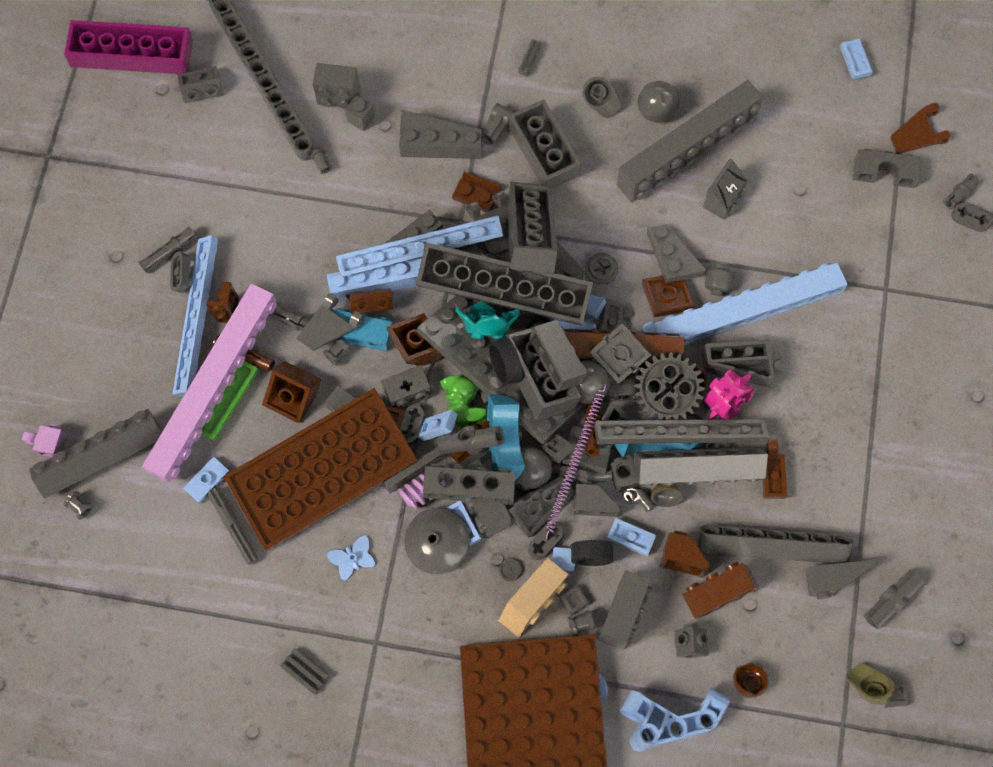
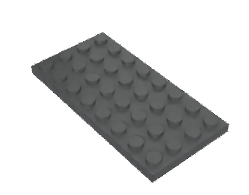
[416,296,585,445]

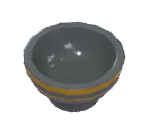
[651,483,683,507]

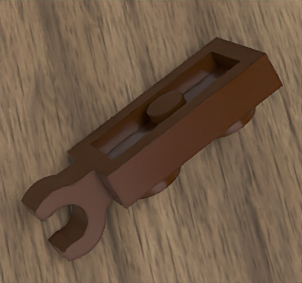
[763,439,787,499]

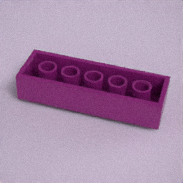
[64,20,193,74]

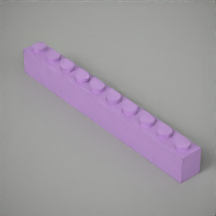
[142,284,277,484]

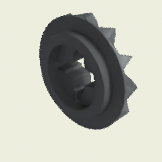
[585,253,618,285]

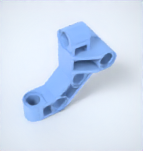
[620,687,730,752]

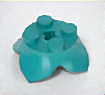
[455,301,520,339]

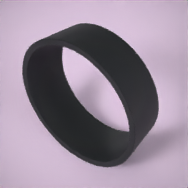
[489,336,522,385]

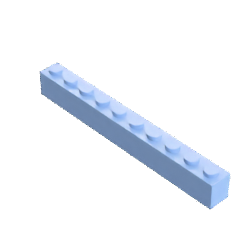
[641,263,847,345]

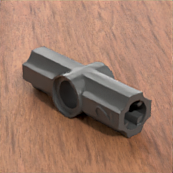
[438,426,504,455]
[864,569,925,630]

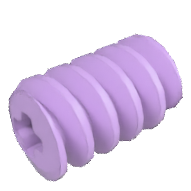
[398,474,446,510]

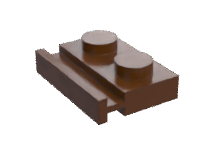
[452,171,501,213]

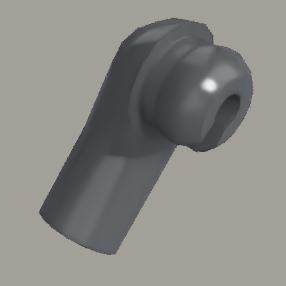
[623,489,655,512]

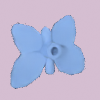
[326,535,375,580]

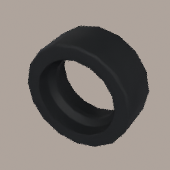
[571,540,613,566]

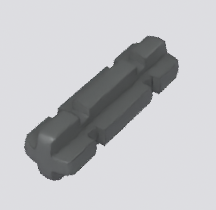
[519,39,541,76]
[552,463,591,482]

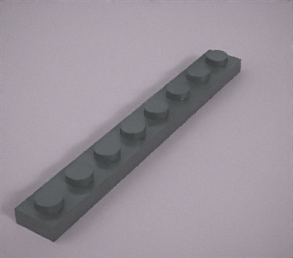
[594,419,769,444]

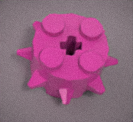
[703,369,754,420]

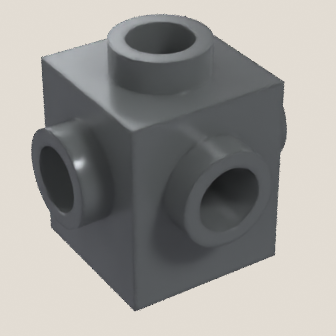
[675,623,709,659]

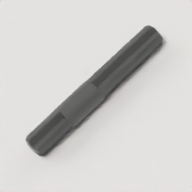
[208,488,258,565]

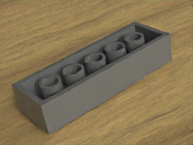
[508,182,557,273]

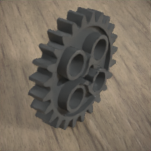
[633,352,705,420]

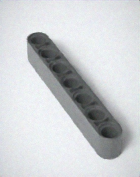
[698,525,853,564]

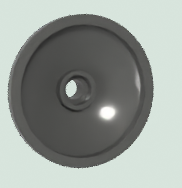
[405,508,470,574]

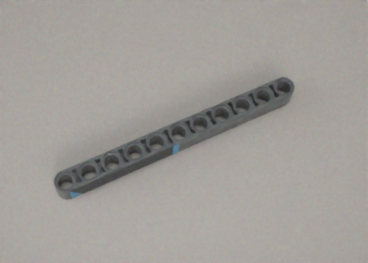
[207,0,314,161]

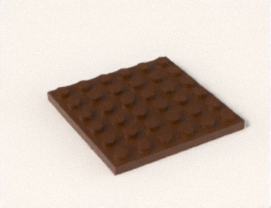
[460,634,607,767]

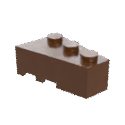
[682,562,760,619]

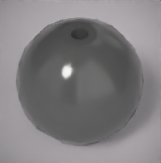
[637,81,679,122]
[576,360,610,405]
[515,447,552,492]

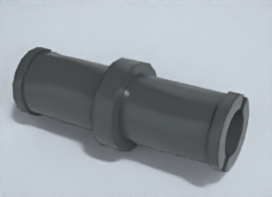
[943,174,979,209]

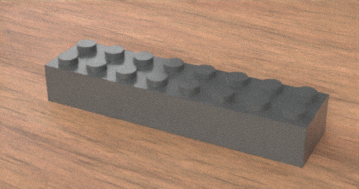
[617,80,763,203]
[416,242,593,326]

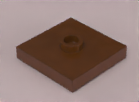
[642,275,695,318]

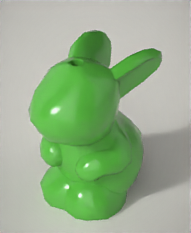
[440,375,487,429]

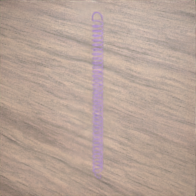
[545,384,606,539]

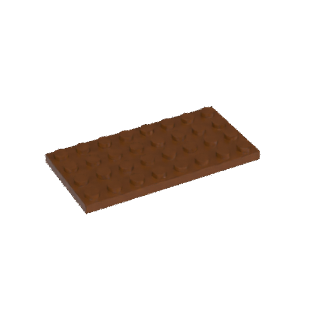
[223,388,418,552]

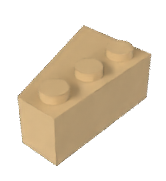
[498,558,569,638]

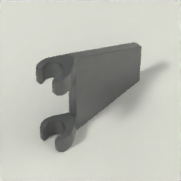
[466,191,508,255]
[296,293,365,351]

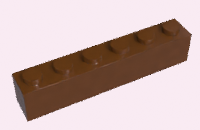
[564,329,685,364]

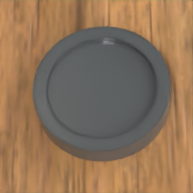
[499,559,521,582]

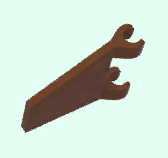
[890,103,950,154]

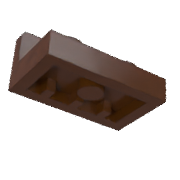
[206,282,240,323]
[346,289,393,314]

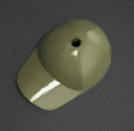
[846,664,895,705]

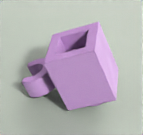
[22,424,67,458]

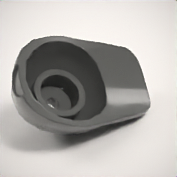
[582,77,621,118]

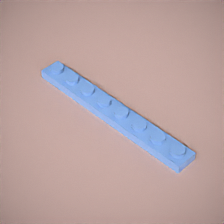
[335,215,503,277]
[172,235,218,397]

